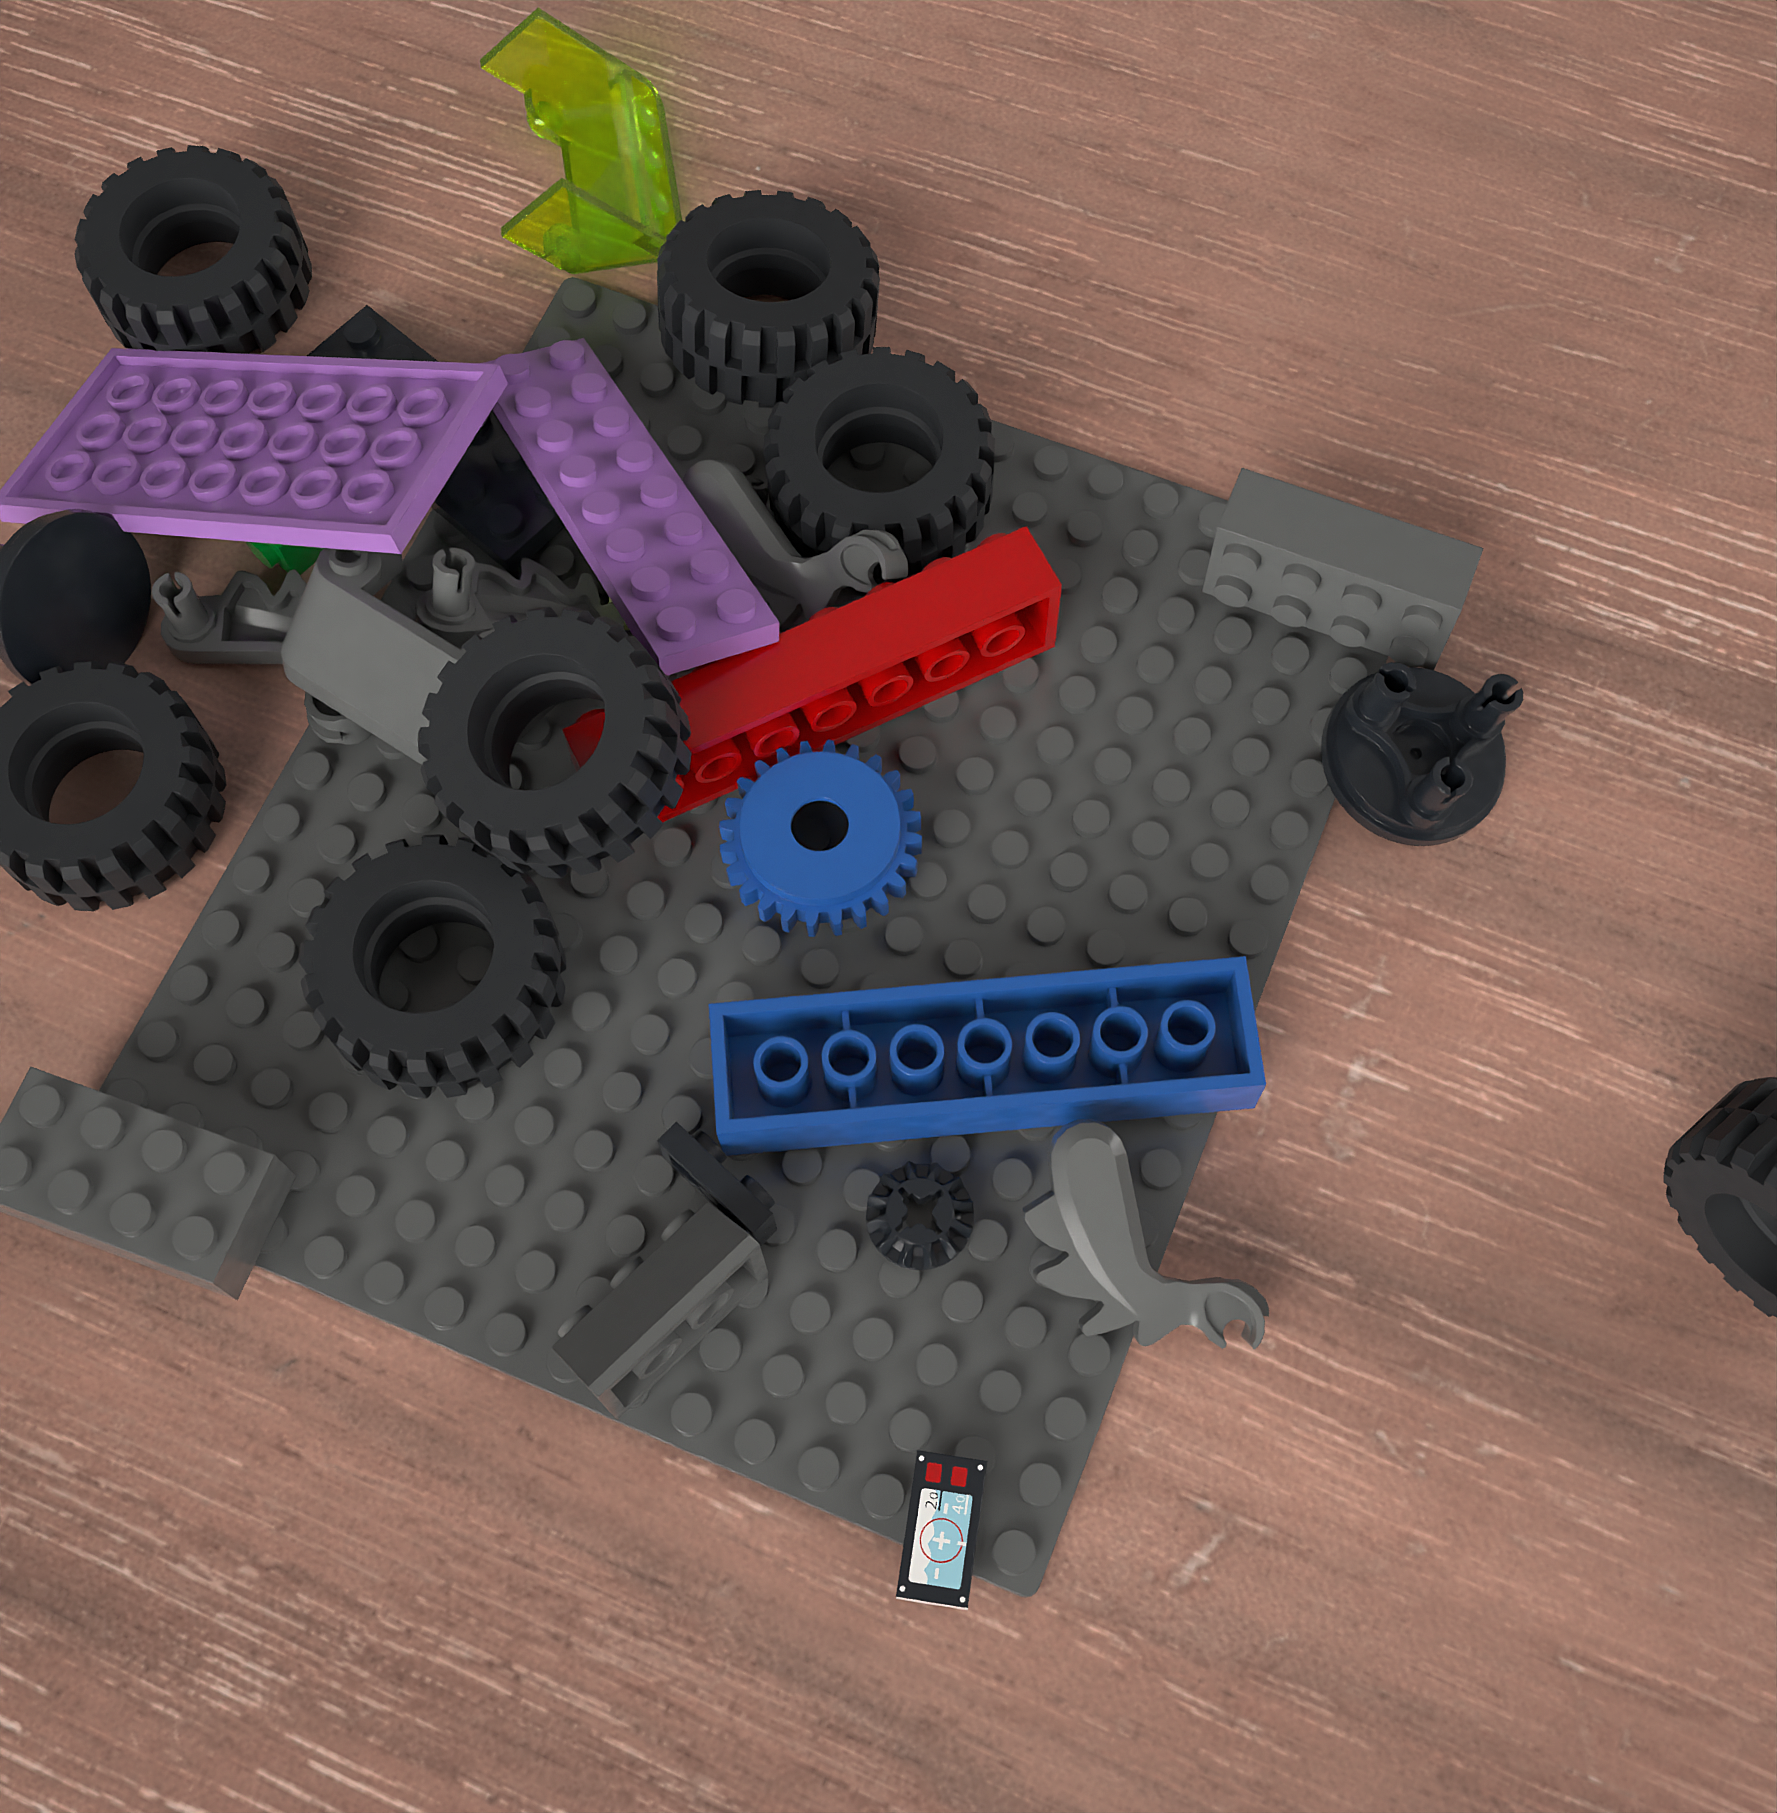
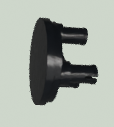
[0,509,151,685]
[1321,662,1524,846]

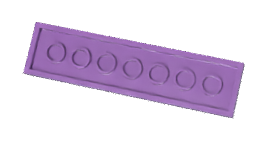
[481,338,779,676]

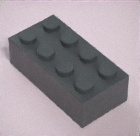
[1202,468,1484,670]
[0,1067,296,1300]

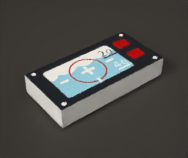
[896,1450,988,1610]

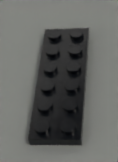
[307,305,565,574]

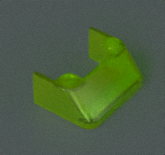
[480,7,682,274]

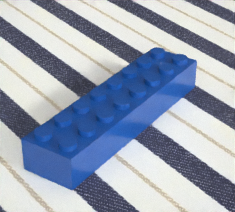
[709,956,1266,1156]

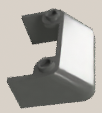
[281,548,574,765]

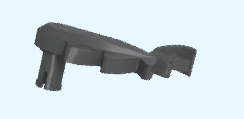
[683,460,908,633]
[415,548,670,679]
[152,570,372,745]
[1022,1119,1269,1349]

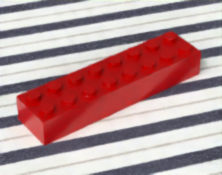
[562,526,1062,823]

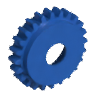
[719,740,922,937]

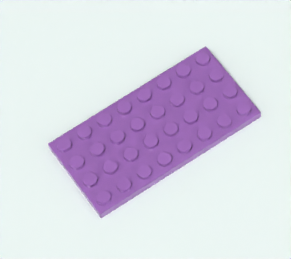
[0,348,508,554]

